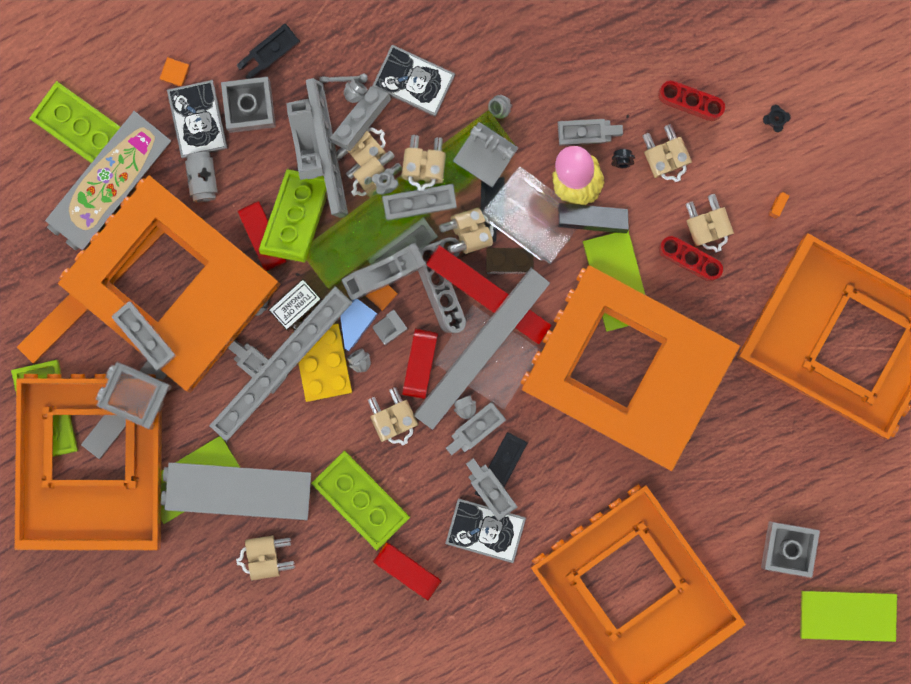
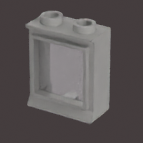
[96,362,172,429]

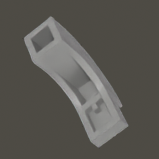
[286,99,323,180]
[341,243,425,301]

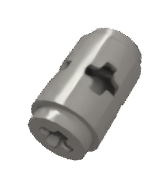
[185,152,218,203]

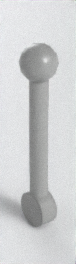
[319,74,368,83]

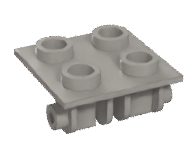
[453,122,518,187]

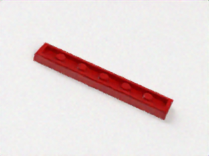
[425,245,552,345]

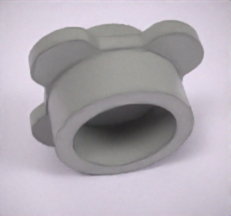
[372,168,398,195]

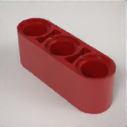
[658,80,725,121]
[237,201,287,271]
[659,236,723,281]
[402,328,438,399]
[373,542,442,601]

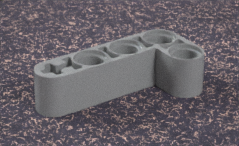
[418,237,466,333]

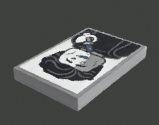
[372,45,455,117]
[167,80,228,159]
[445,498,526,563]

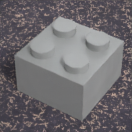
[221,77,276,133]
[761,521,820,578]

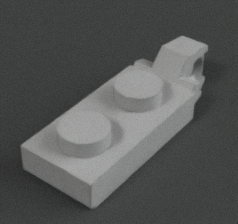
[558,119,623,146]
[228,340,288,394]
[446,402,506,455]
[466,458,517,521]

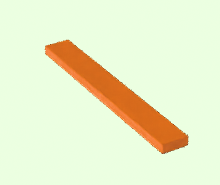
[17,220,165,364]

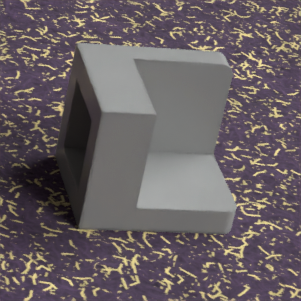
[373,310,408,346]

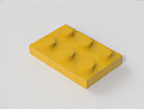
[298,324,352,402]

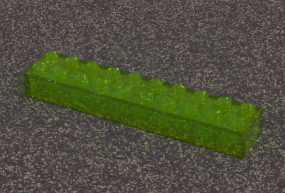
[306,110,516,290]

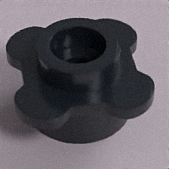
[763,105,791,133]
[611,149,635,169]

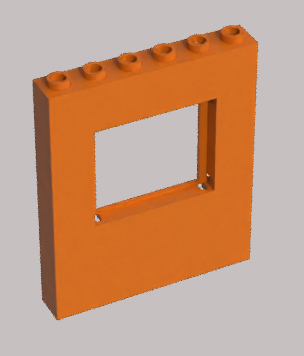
[57,175,281,393]
[737,233,911,439]
[520,265,740,471]
[15,374,162,550]
[530,484,746,684]

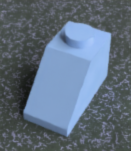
[340,299,378,352]

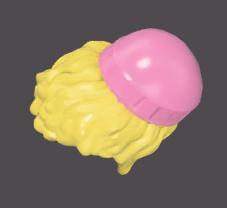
[552,146,605,205]

